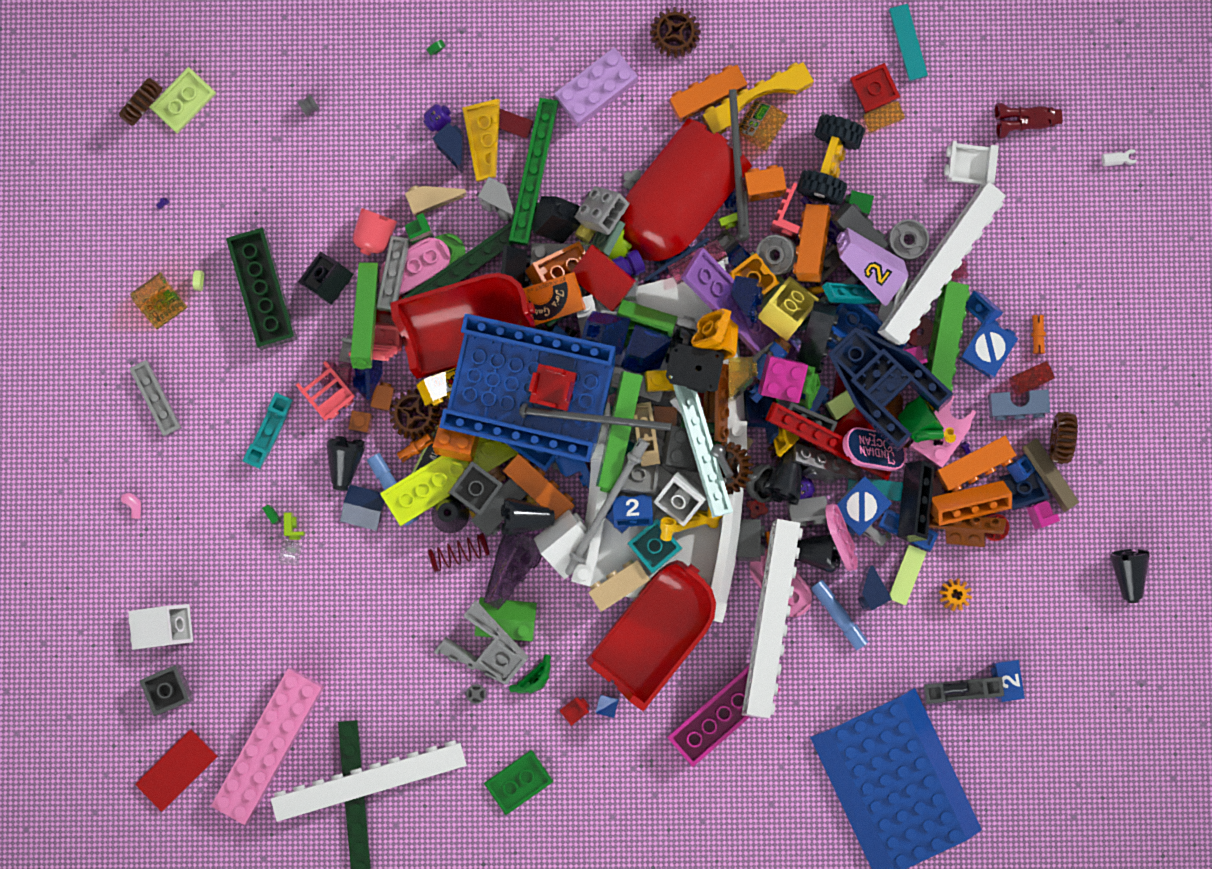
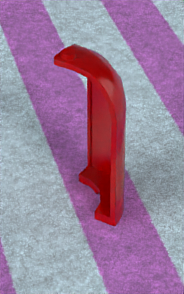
[619,118,752,261]
[390,273,536,379]
[585,560,716,712]

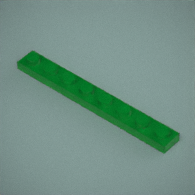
[509,98,559,246]

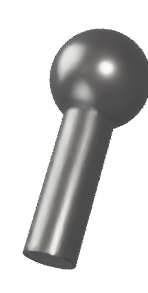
[710,444,733,478]

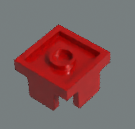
[529,364,577,411]

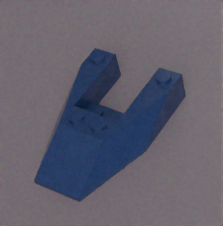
[828,327,953,452]

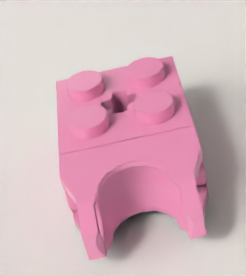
[908,396,976,469]

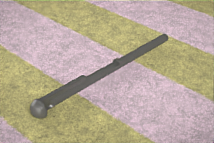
[729,89,750,242]
[519,403,672,431]

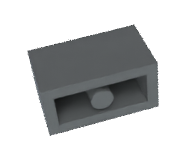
[737,519,765,562]

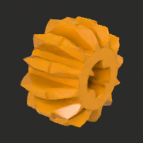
[939,578,972,611]

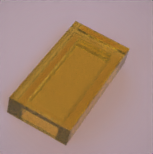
[863,101,905,133]

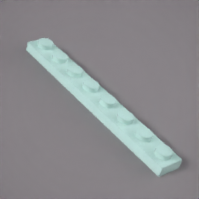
[670,376,733,518]

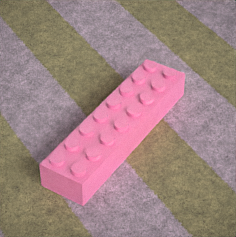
[211,668,324,825]

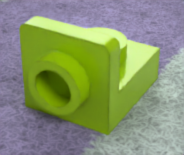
[718,212,738,230]
[284,512,305,540]

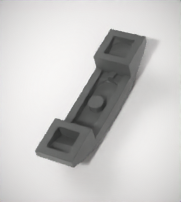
[924,677,1005,704]

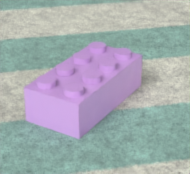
[555,47,638,128]

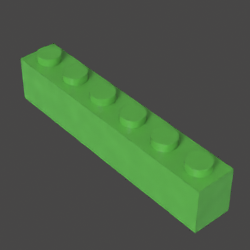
[926,281,970,392]

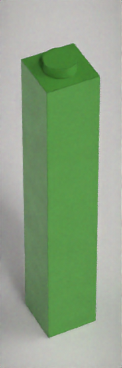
[350,263,379,369]
[596,371,643,493]

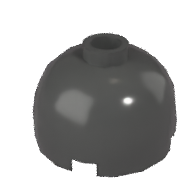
[744,464,775,503]

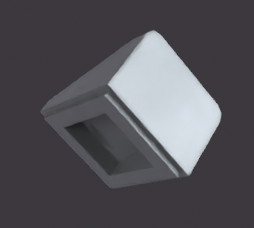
[711,229,740,258]

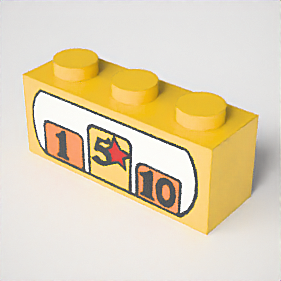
[416,368,456,406]

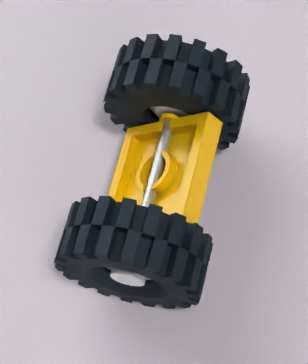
[796,114,865,205]

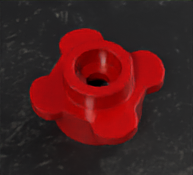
[746,500,768,519]

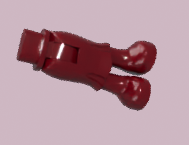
[994,103,1063,139]

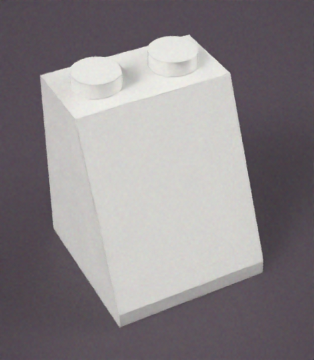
[653,469,707,527]
[534,509,588,580]
[128,604,193,650]

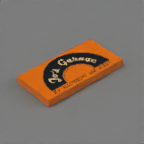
[523,272,586,325]

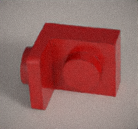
[559,696,590,726]

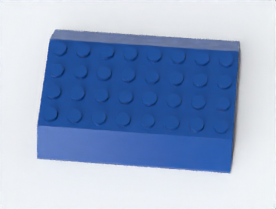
[439,313,616,462]
[810,688,982,869]

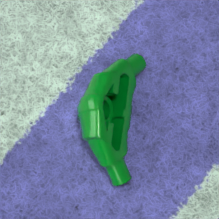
[509,654,551,694]

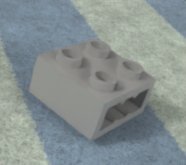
[574,186,630,235]

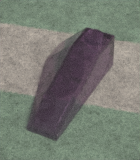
[484,534,542,609]

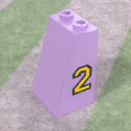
[836,227,908,306]

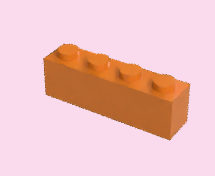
[669,65,748,123]
[793,204,831,282]
[935,435,1017,493]
[502,453,575,520]
[931,480,1012,526]

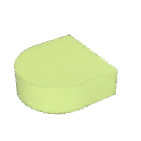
[193,270,205,291]

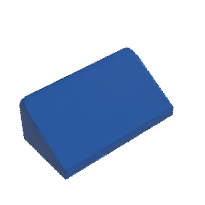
[965,291,1003,326]

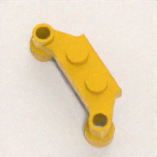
[660,506,722,541]

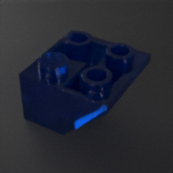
[731,275,764,329]
[581,311,631,355]
[620,324,672,373]
[353,360,383,400]

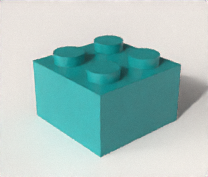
[627,518,682,574]

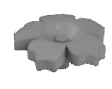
[623,169,641,190]

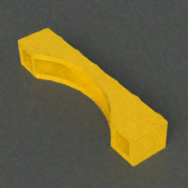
[702,62,814,135]

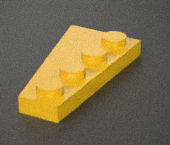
[462,99,500,182]

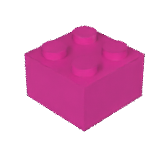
[758,355,808,403]

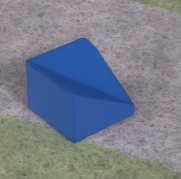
[1006,454,1036,483]
[596,694,619,718]

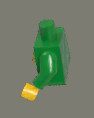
[898,396,956,443]

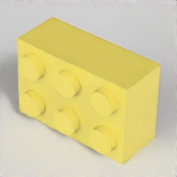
[757,276,820,341]

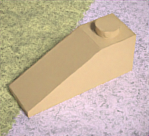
[405,186,467,217]
[634,402,661,467]

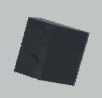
[533,196,580,244]
[501,245,531,288]
[298,251,354,305]

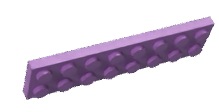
[680,248,800,360]

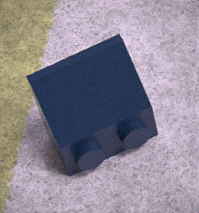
[432,123,465,173]
[857,565,892,611]

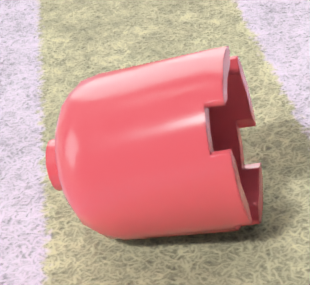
[352,208,397,256]

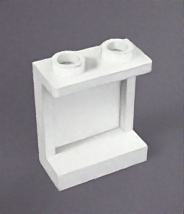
[944,141,999,185]

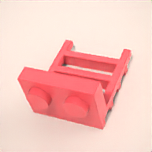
[770,183,800,240]
[349,322,402,361]
[296,361,355,421]

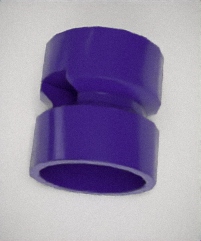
[612,249,646,276]

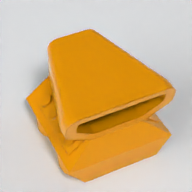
[729,253,780,303]
[691,308,739,360]

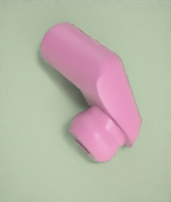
[121,493,141,519]

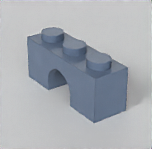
[988,389,1050,421]

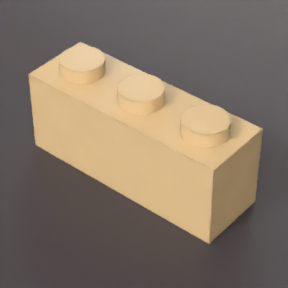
[588,559,650,612]

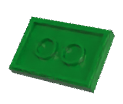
[484,750,554,815]

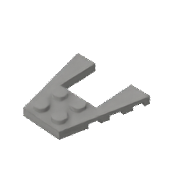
[434,600,528,685]

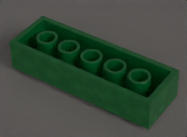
[226,227,297,350]

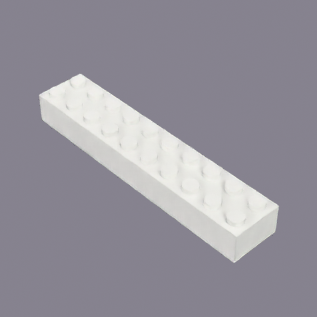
[742,519,803,719]

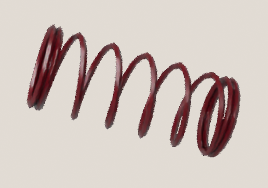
[428,533,490,573]

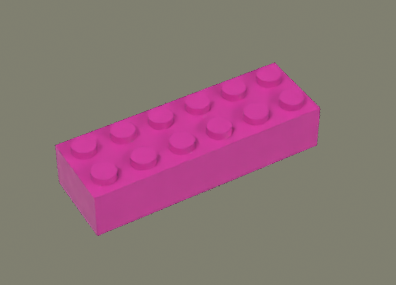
[667,665,781,767]

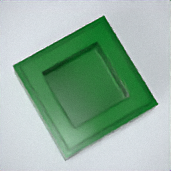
[262,505,281,525]

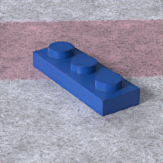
[878,508,939,552]

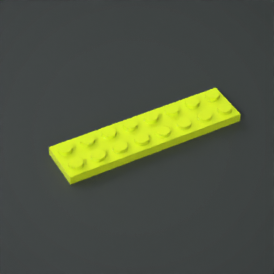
[380,437,519,527]

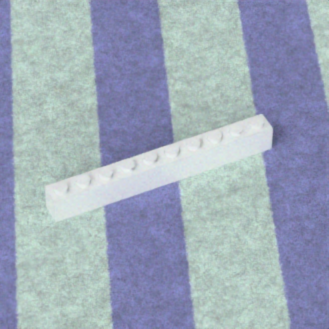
[877,182,1006,346]
[271,740,467,822]

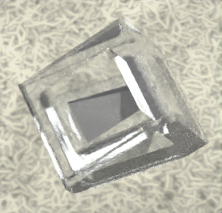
[279,540,303,566]

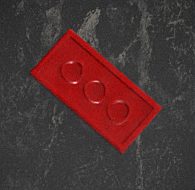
[135,729,218,812]

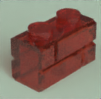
[1009,361,1055,396]

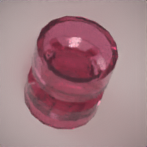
[320,361,352,388]

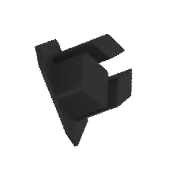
[666,344,724,393]

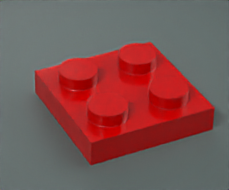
[850,63,900,113]

